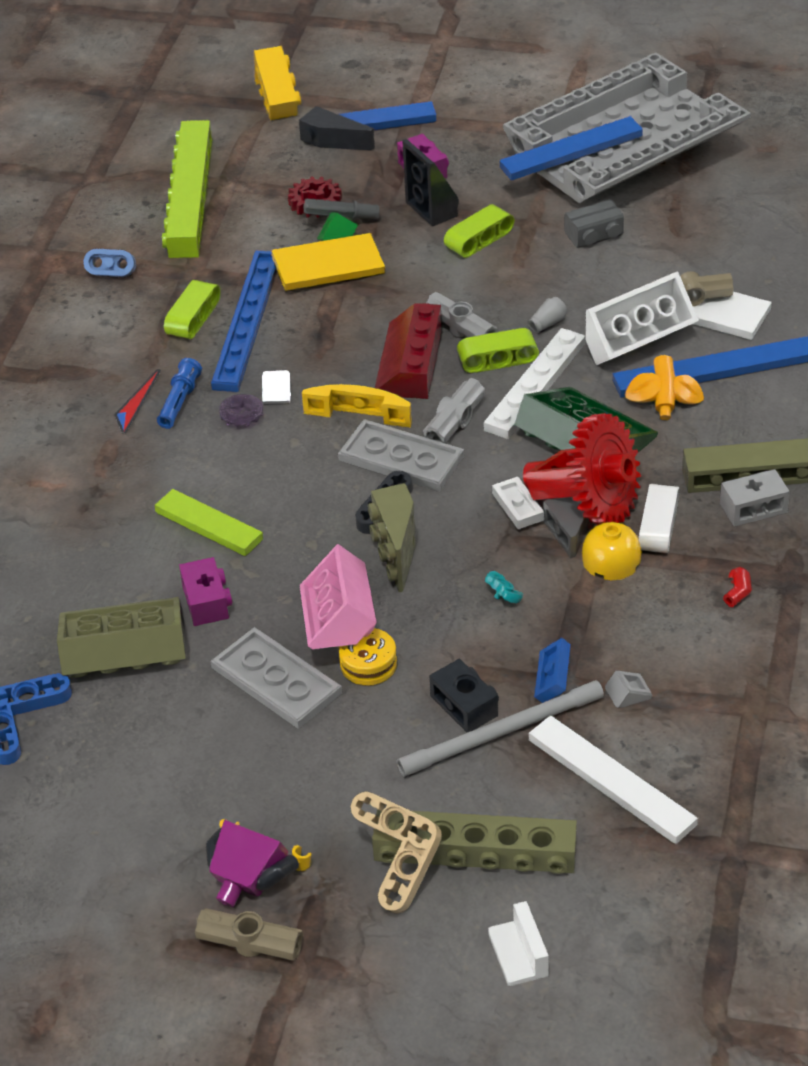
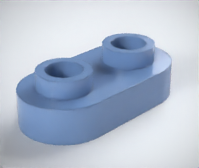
[83,249,136,277]

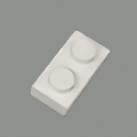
[492,476,544,529]

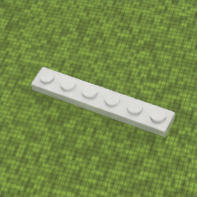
[484,328,585,439]

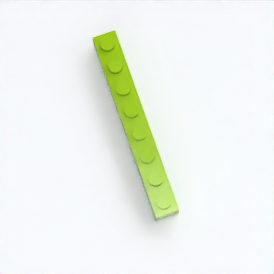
[162,120,212,258]

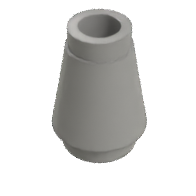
[528,297,567,333]

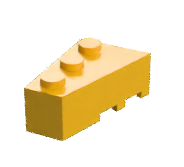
[254,46,301,120]

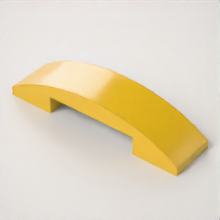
[302,384,412,428]

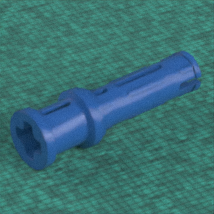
[157,358,202,429]

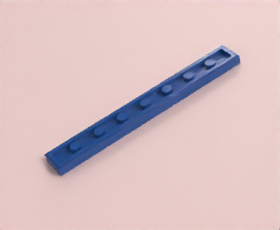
[211,251,277,392]
[612,336,808,398]

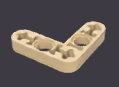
[351,792,442,913]

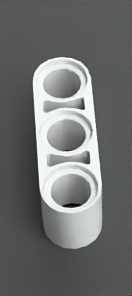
[639,484,679,553]

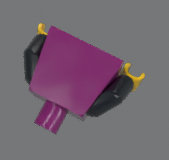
[206,819,312,907]

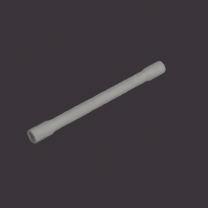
[397,680,604,777]

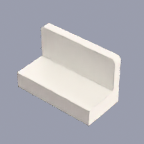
[488,901,549,986]

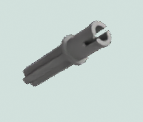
[304,199,379,221]

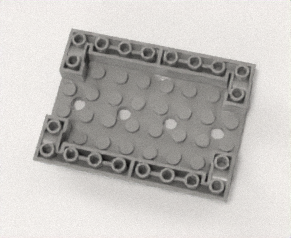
[503,53,751,203]

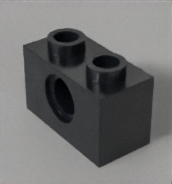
[429,658,499,733]

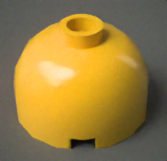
[582,522,642,581]

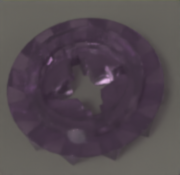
[219,394,263,428]

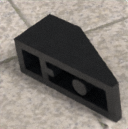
[299,106,375,151]

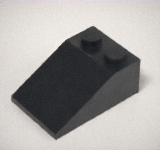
[402,139,459,227]

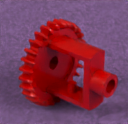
[523,413,641,525]

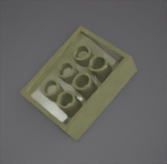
[57,597,186,678]

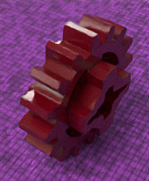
[288,176,342,218]

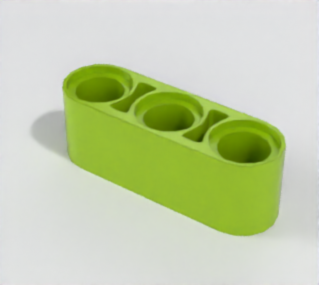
[444,204,515,258]
[164,280,221,339]
[457,328,539,373]

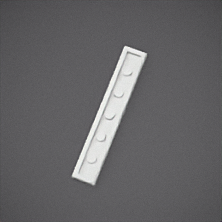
[529,715,698,844]

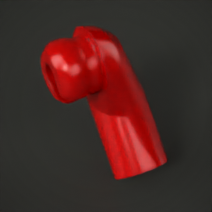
[723,567,752,607]

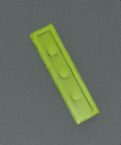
[154,489,263,556]

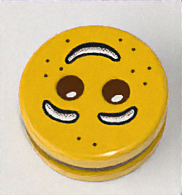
[339,628,397,686]

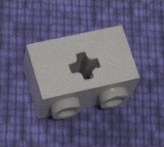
[720,469,790,527]

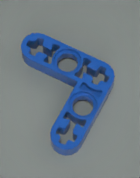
[0,673,72,765]

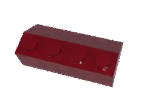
[375,303,442,399]

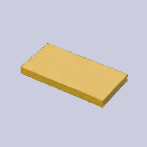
[272,233,385,291]

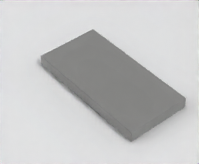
[338,419,464,492]
[211,627,342,729]

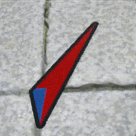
[114,369,161,433]

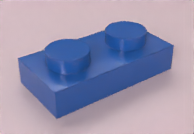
[534,638,571,703]

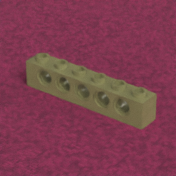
[372,810,577,874]

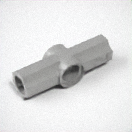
[426,292,498,337]
[423,378,485,443]

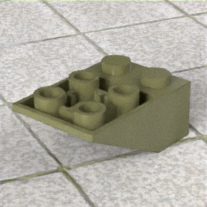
[368,483,416,592]

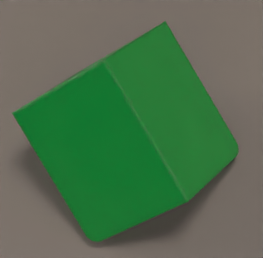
[317,212,358,241]

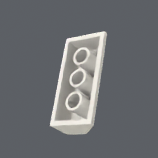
[586,271,699,365]

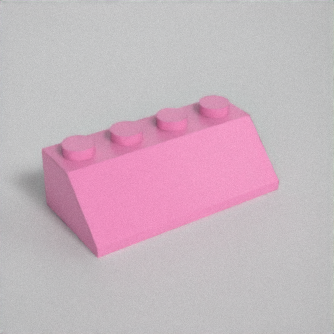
[299,544,377,649]

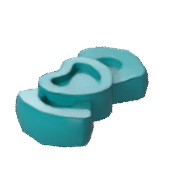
[485,571,523,604]

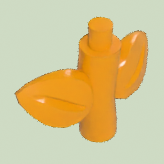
[625,355,704,420]

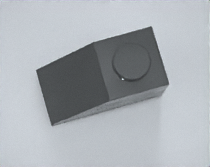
[544,497,588,559]

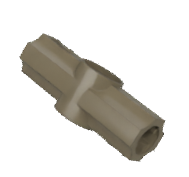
[650,271,734,307]
[195,908,303,961]

